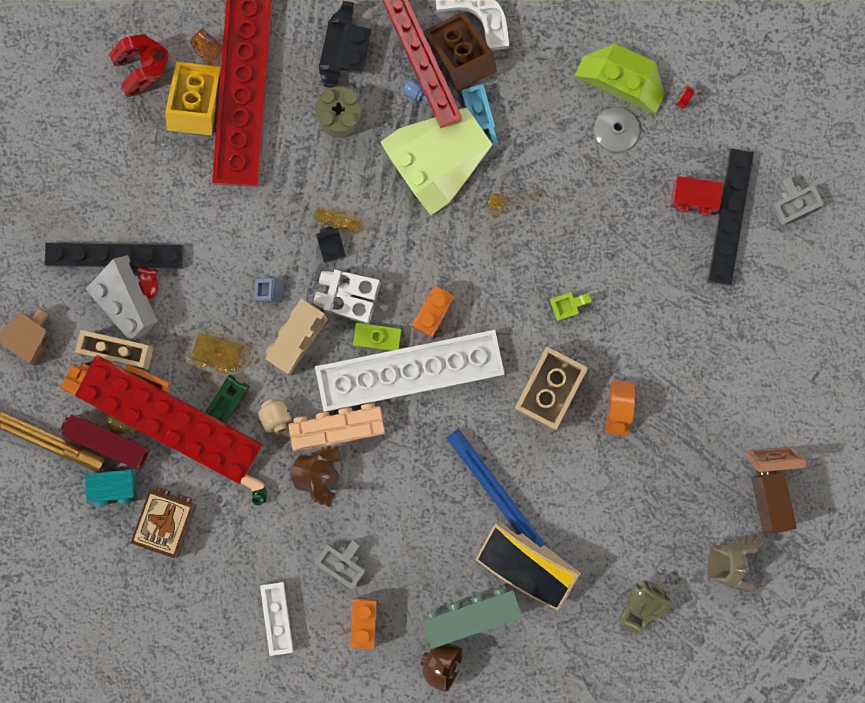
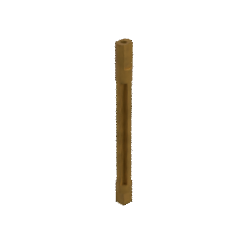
[0,412,106,473]

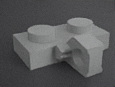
[771,177,824,225]
[314,539,366,590]

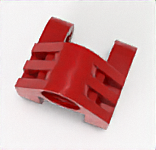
[109,34,169,97]

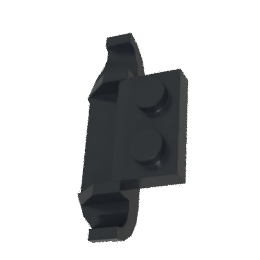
[318,0,372,88]

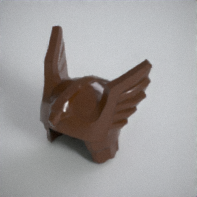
[290,446,341,507]

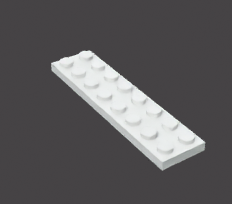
[315,330,505,412]

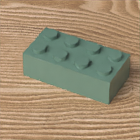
[423,585,523,649]

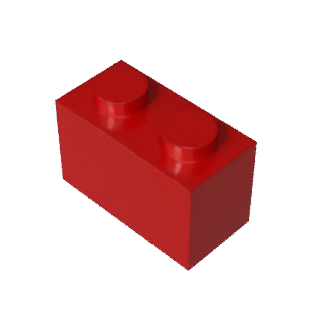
[670,176,723,216]

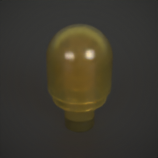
[106,415,138,434]

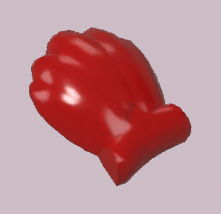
[138,267,158,299]

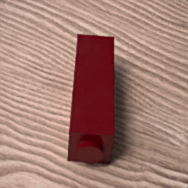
[61,414,151,470]

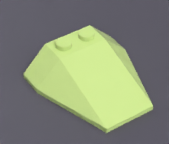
[381,107,493,216]

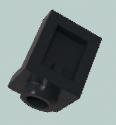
[316,226,346,264]

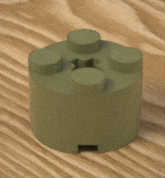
[316,87,363,138]

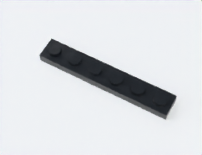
[707,149,754,286]
[45,243,183,269]

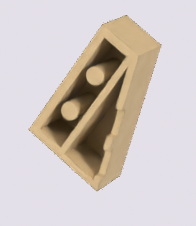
[265,299,328,376]

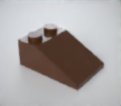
[424,12,497,91]

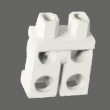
[313,269,381,325]

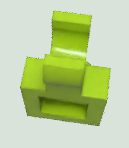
[550,292,592,321]

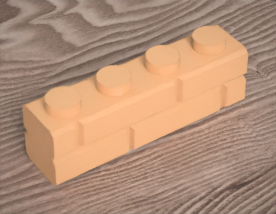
[288,403,385,452]

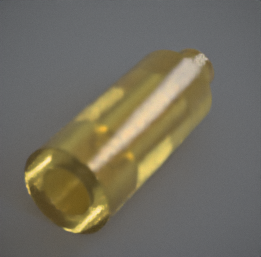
[487,193,505,217]

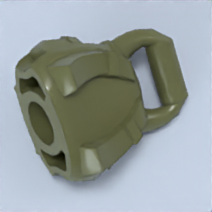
[620,580,671,633]

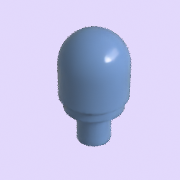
[404,79,429,104]

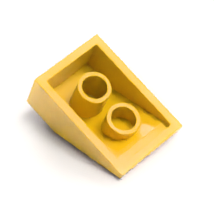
[165,62,221,136]

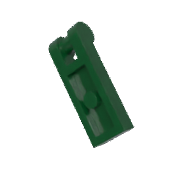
[205,374,250,424]

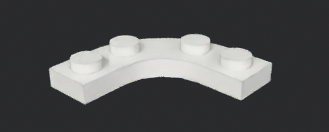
[436,0,509,50]

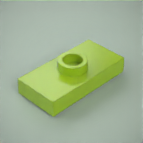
[353,323,402,351]

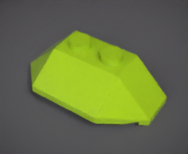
[574,43,665,115]

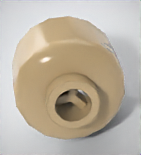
[258,399,292,435]

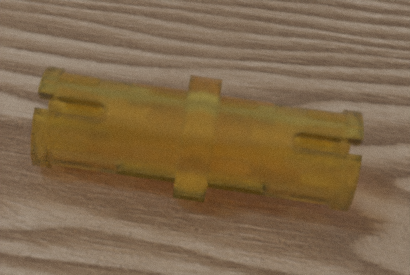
[314,206,362,234]

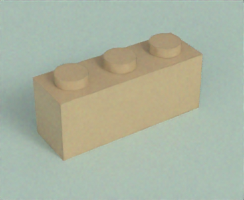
[75,330,154,370]

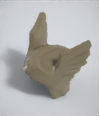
[708,535,766,595]

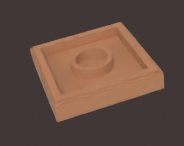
[747,447,806,472]

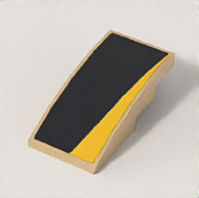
[475,521,581,611]

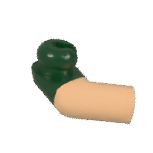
[241,474,267,506]

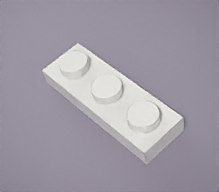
[260,582,294,656]

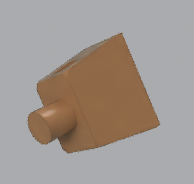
[0,308,52,366]

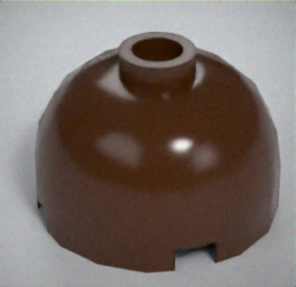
[421,643,463,692]

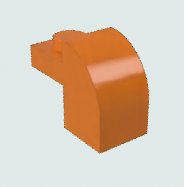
[605,380,635,436]

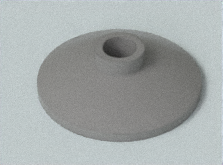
[594,107,639,152]

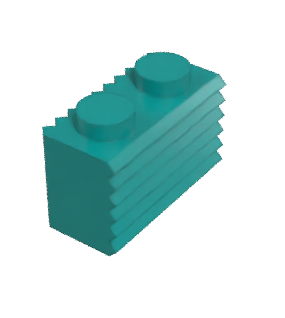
[84,470,137,507]

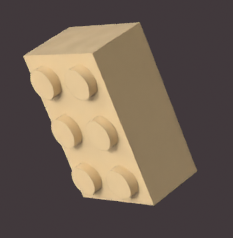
[513,347,588,431]

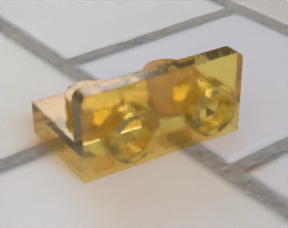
[189,333,244,374]

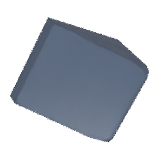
[254,278,284,303]

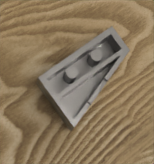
[86,255,158,341]

